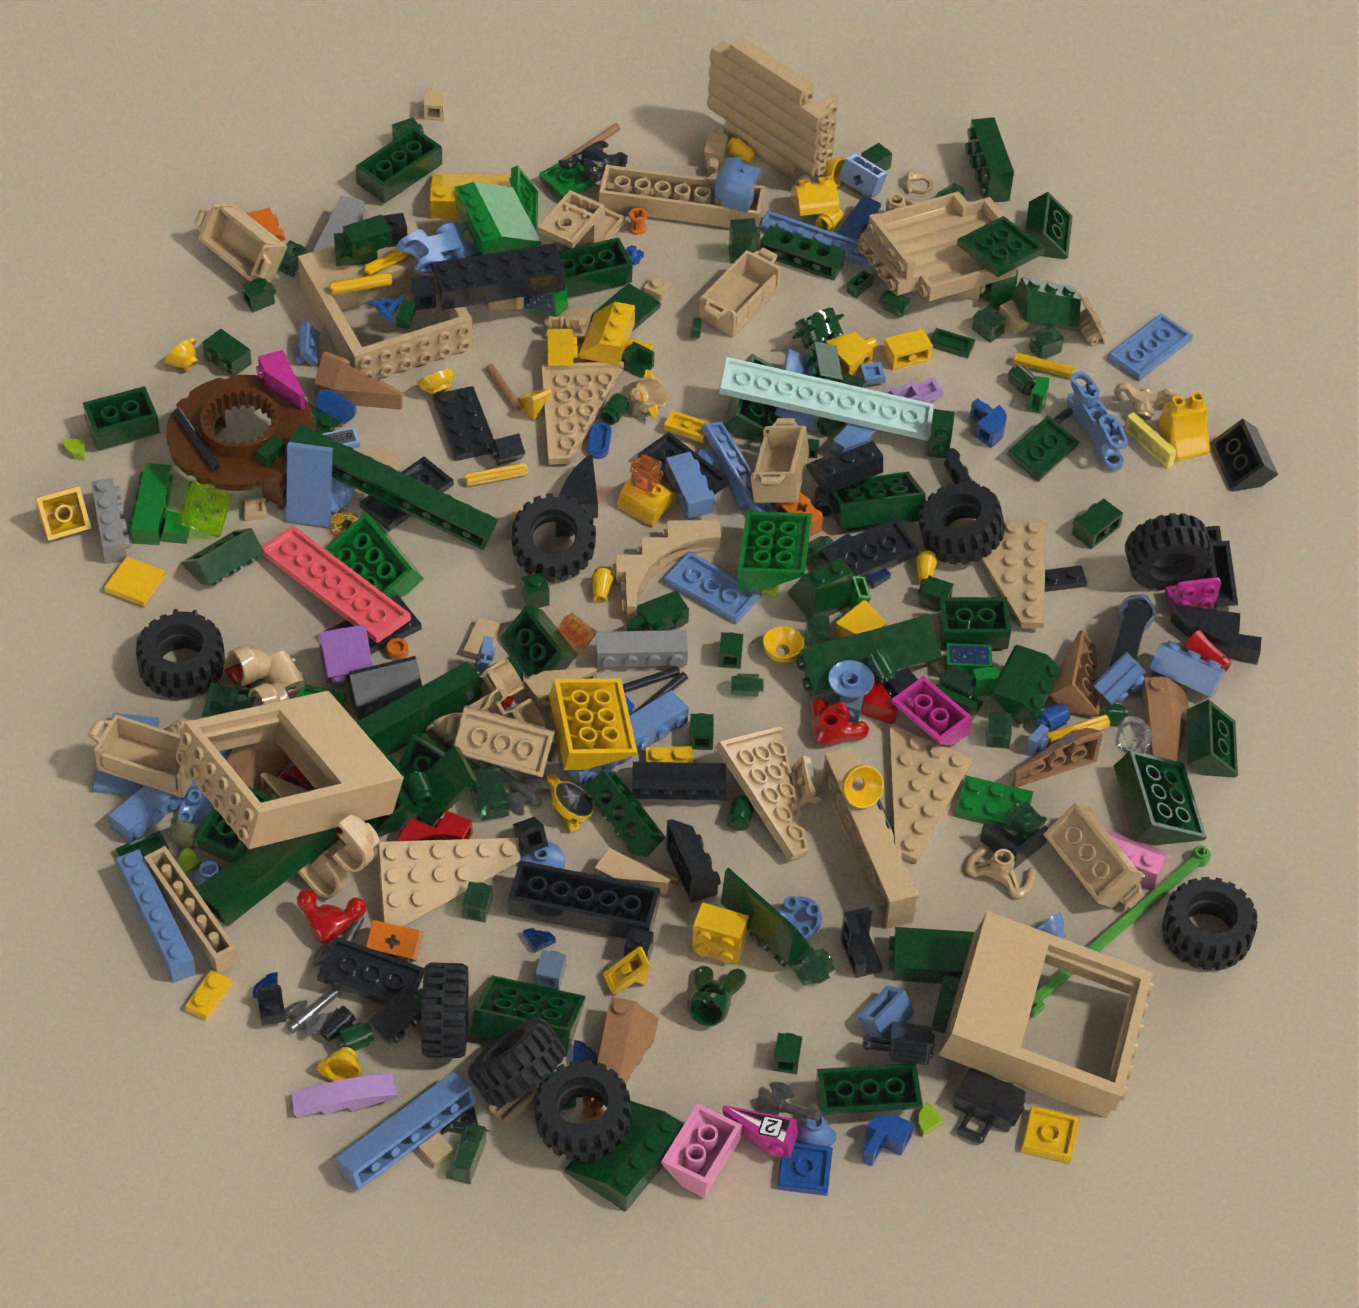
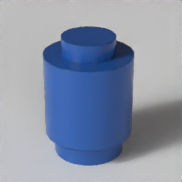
[1035,704,1070,732]

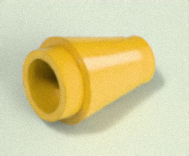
[726,137,756,163]
[816,209,844,232]
[916,551,938,584]
[591,568,613,603]

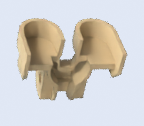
[223,646,305,705]
[470,659,548,728]
[298,814,379,898]

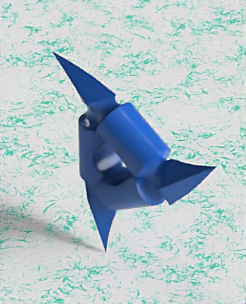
[363,294,403,323]

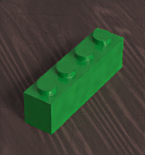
[128,463,173,545]

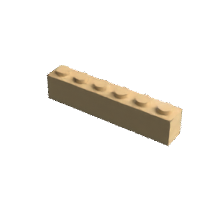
[144,846,239,973]

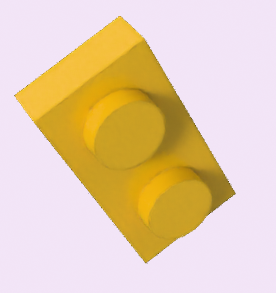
[664,410,709,443]
[646,746,693,763]
[185,969,233,1021]

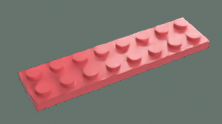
[261,525,411,643]

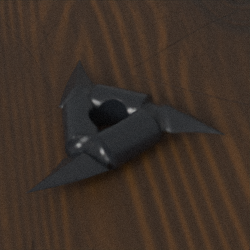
[441,1106,490,1135]

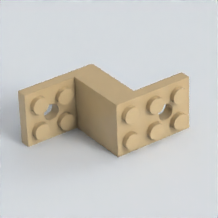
[537,190,625,248]

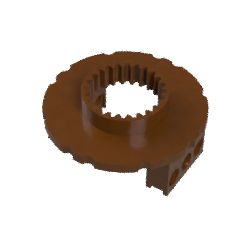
[166,375,316,510]

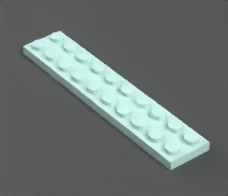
[719,357,934,441]

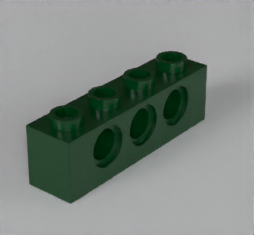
[760,225,845,281]
[585,769,666,857]

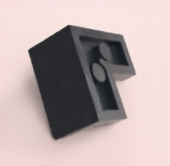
[980,823,1049,869]
[840,906,883,978]

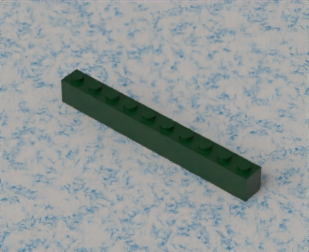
[285,424,498,550]

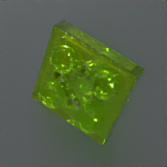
[178,481,232,537]

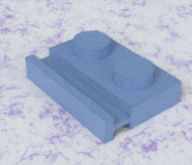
[474,636,495,687]

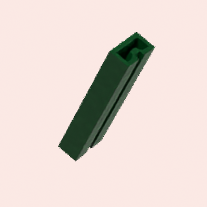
[796,614,942,697]
[356,661,481,757]
[196,828,339,927]
[888,927,1041,989]

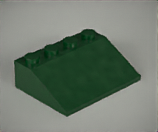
[723,354,782,442]
[829,471,926,531]
[1113,750,1207,845]
[721,867,813,970]
[471,975,586,1057]
[564,1101,684,1212]

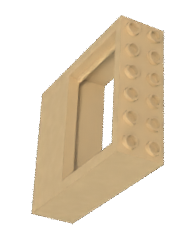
[298,221,473,380]
[175,691,404,849]
[939,911,1154,1118]

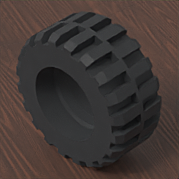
[918,482,1005,565]
[511,493,596,582]
[1125,513,1214,590]
[136,611,225,699]
[1162,877,1258,970]
[421,962,469,1058]
[468,1017,566,1107]
[534,1060,632,1162]

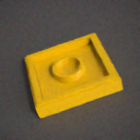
[104,556,166,607]
[1021,1106,1080,1164]

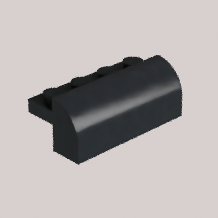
[632,762,727,801]

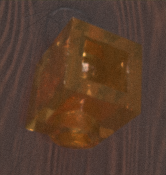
[630,453,663,493]
[558,612,598,649]

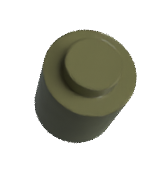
[168,820,201,849]

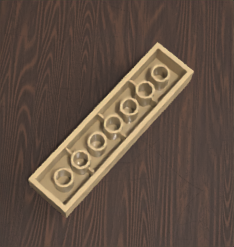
[599,165,765,232]
[822,747,919,929]

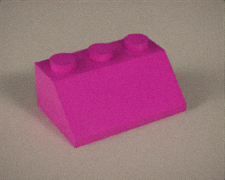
[891,676,972,746]

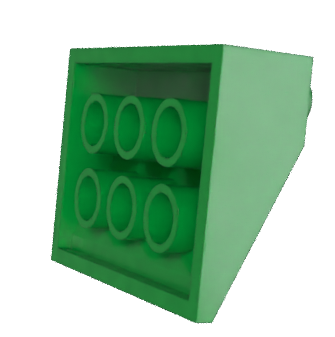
[455,182,541,255]
[737,511,812,591]
[326,512,424,598]

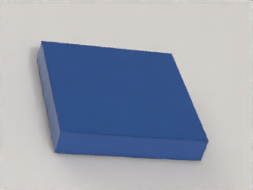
[777,1143,833,1196]

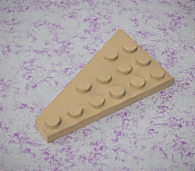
[541,361,624,465]
[961,520,1046,628]
[889,725,973,864]
[715,726,809,861]
[377,838,520,927]

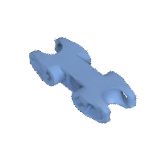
[396,222,480,274]
[1067,371,1127,471]

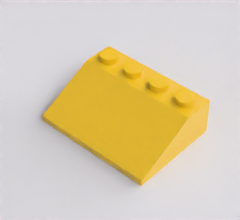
[430,173,511,219]
[549,678,637,770]

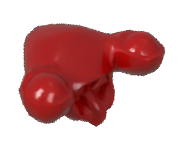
[810,697,869,745]
[296,889,367,944]

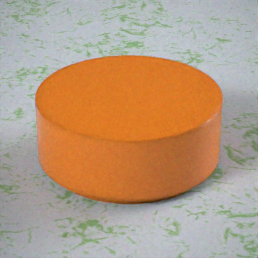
[386,638,409,660]

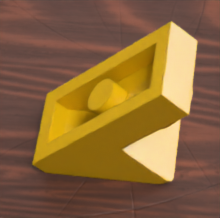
[603,946,651,995]

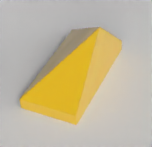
[517,389,552,421]

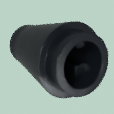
[813,487,834,517]
[320,1005,356,1042]

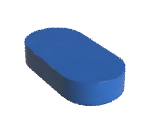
[315,389,357,422]
[587,422,612,459]

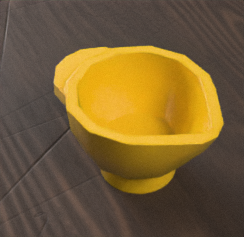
[819,157,846,187]
[164,338,199,372]
[317,1047,362,1082]

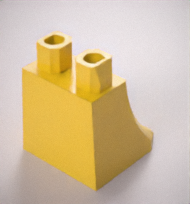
[1156,391,1210,462]

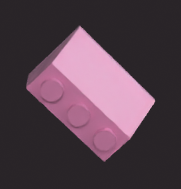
[1106,829,1170,890]
[661,1103,742,1198]

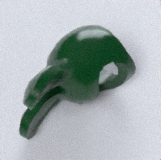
[687,966,747,1027]

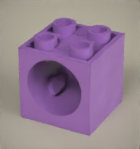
[318,625,373,685]

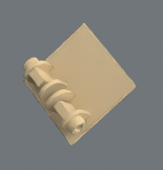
[1078,291,1106,345]
[545,306,593,338]

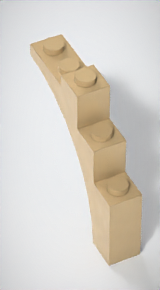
[611,520,721,621]

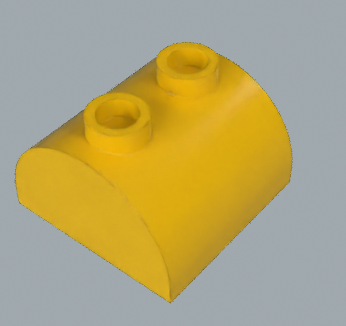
[791,177,839,216]
[617,472,678,527]
[35,486,91,541]

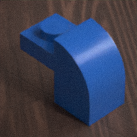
[970,398,1007,448]
[862,1115,914,1166]

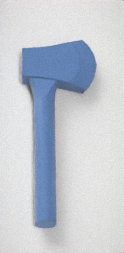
[698,447,748,510]

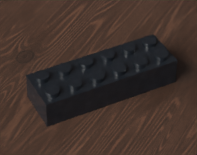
[433,243,566,310]
[508,860,660,939]

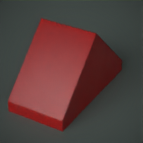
[861,676,897,724]

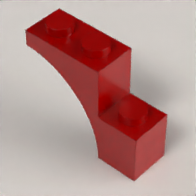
[397,811,473,841]

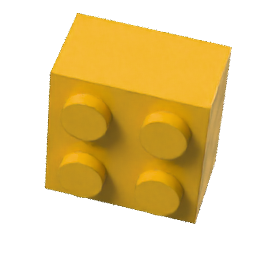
[692,902,749,965]

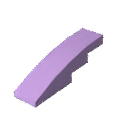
[882,376,944,403]
[292,1073,398,1118]

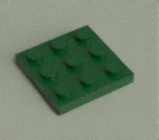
[957,216,1045,277]

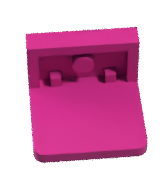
[1165,577,1221,612]

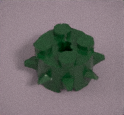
[792,307,845,350]

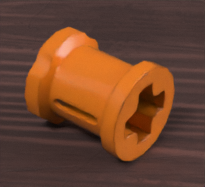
[629,208,647,235]
[582,1097,605,1121]

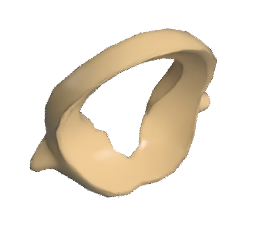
[906,171,934,194]

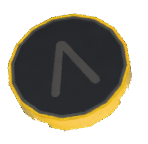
[550,781,594,823]

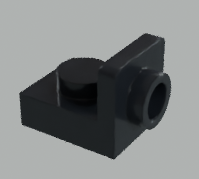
[256,985,286,1026]

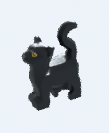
[558,140,628,182]

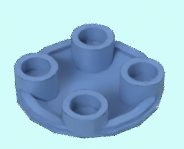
[178,789,213,826]
[778,896,822,940]

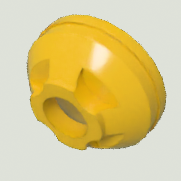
[417,368,455,395]
[763,626,804,662]
[841,765,884,808]

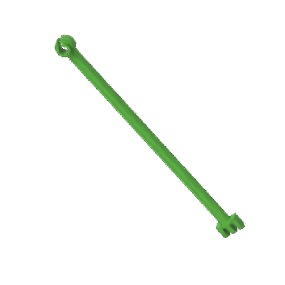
[1030,845,1211,1018]

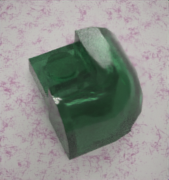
[200,682,256,718]

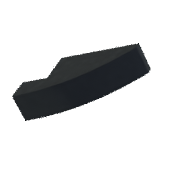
[556,455,598,537]
[1203,526,1238,607]
[1101,600,1151,695]
[1170,604,1262,665]

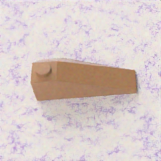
[314,352,403,410]
[1050,630,1101,717]
[1140,677,1189,761]
[1012,727,1103,787]
[226,739,291,791]
[597,997,659,1084]

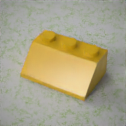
[579,302,635,365]

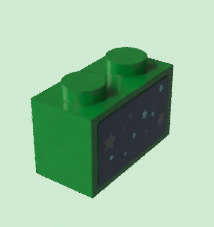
[523,285,568,317]
[944,643,993,680]

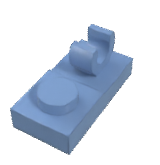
[294,321,320,367]

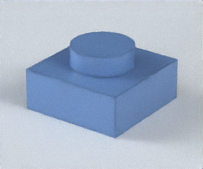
[860,362,886,385]
[1026,724,1049,756]

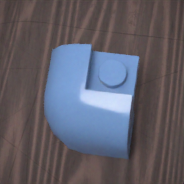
[714,157,761,213]

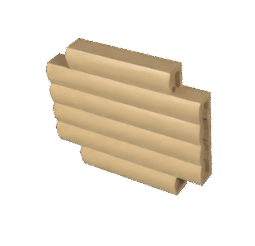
[707,37,838,182]
[858,191,1017,301]

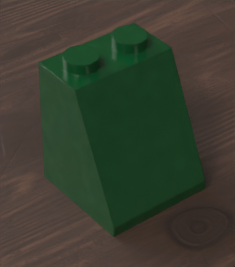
[788,558,853,624]

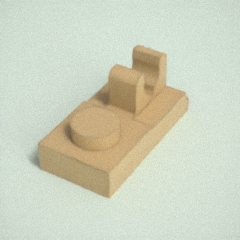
[791,756,822,807]

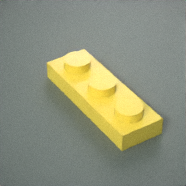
[1124,412,1176,468]

